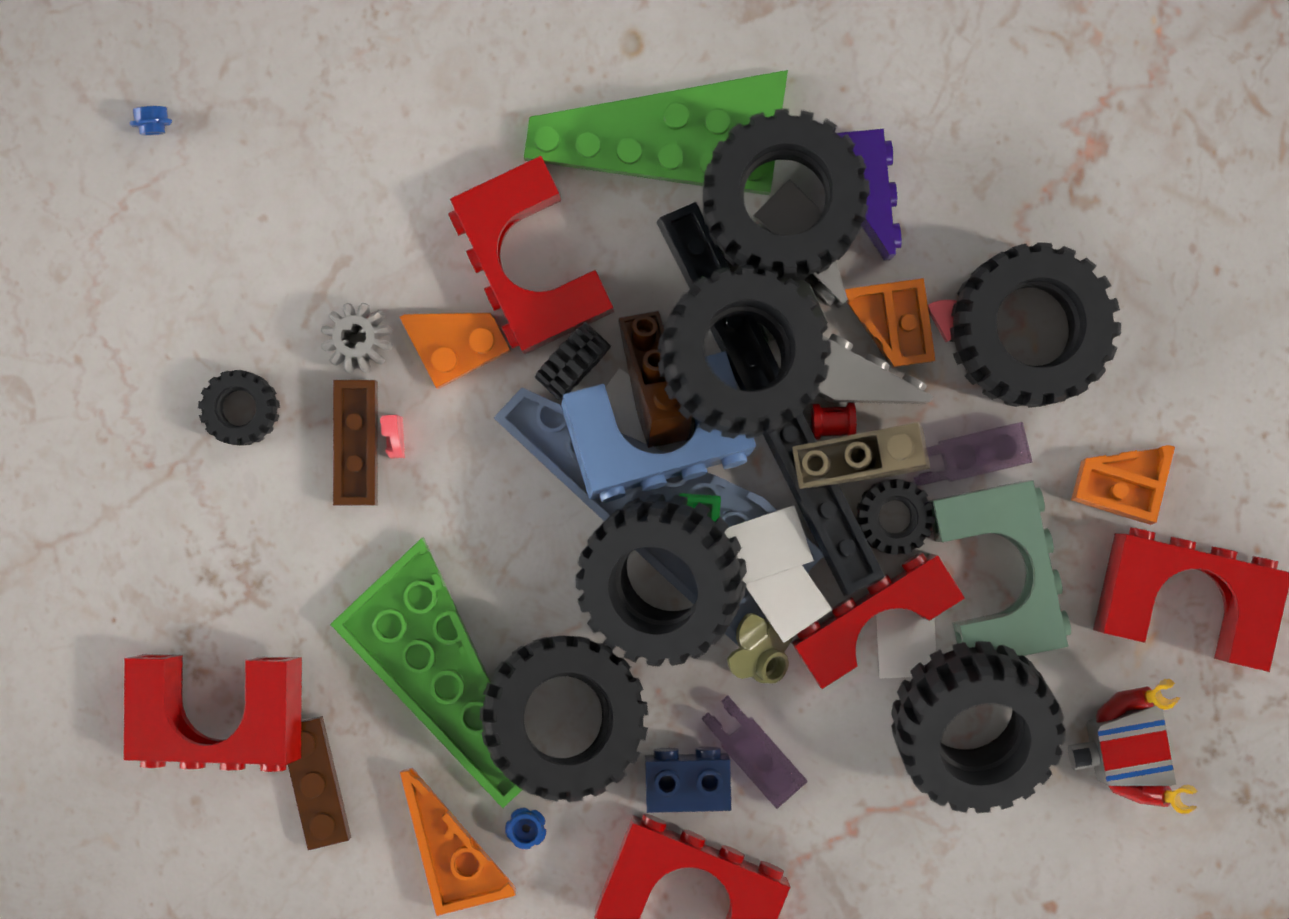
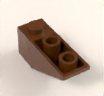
[618,311,693,448]

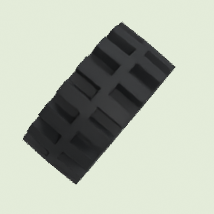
[198,370,280,446]

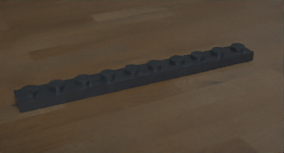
[656,202,884,596]

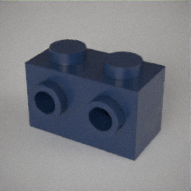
[645,747,732,813]

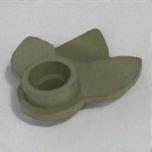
[727,613,793,684]

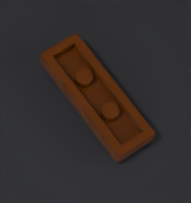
[333,380,378,506]
[287,716,351,850]

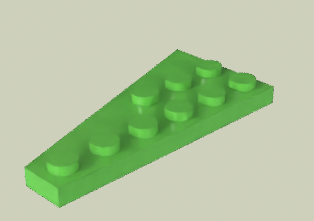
[524,70,788,196]
[330,537,522,808]

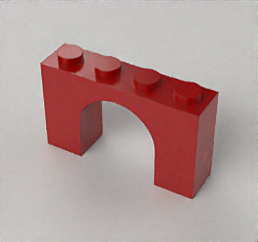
[448,156,614,354]
[1093,527,1289,672]
[123,654,302,772]
[594,814,790,919]

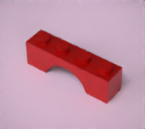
[791,552,965,689]

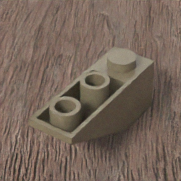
[792,422,931,489]

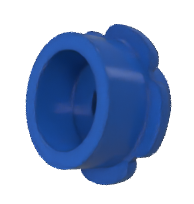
[130,106,172,135]
[505,807,547,849]

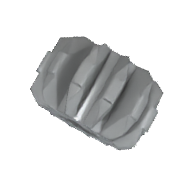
[321,303,393,373]

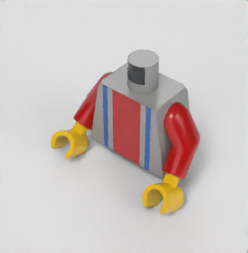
[1068,679,1197,814]

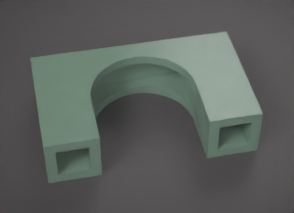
[929,480,1071,656]

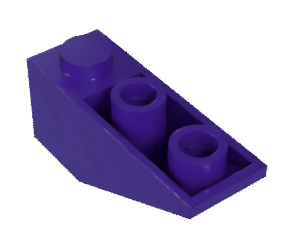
[837,128,902,261]

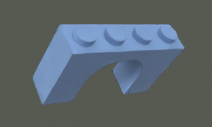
[561,351,756,503]

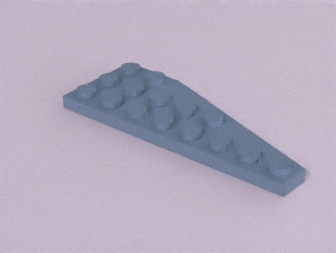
[494,388,823,645]

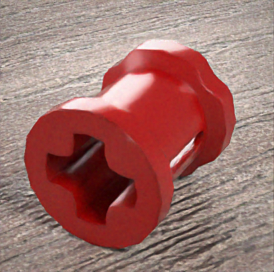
[811,402,857,440]

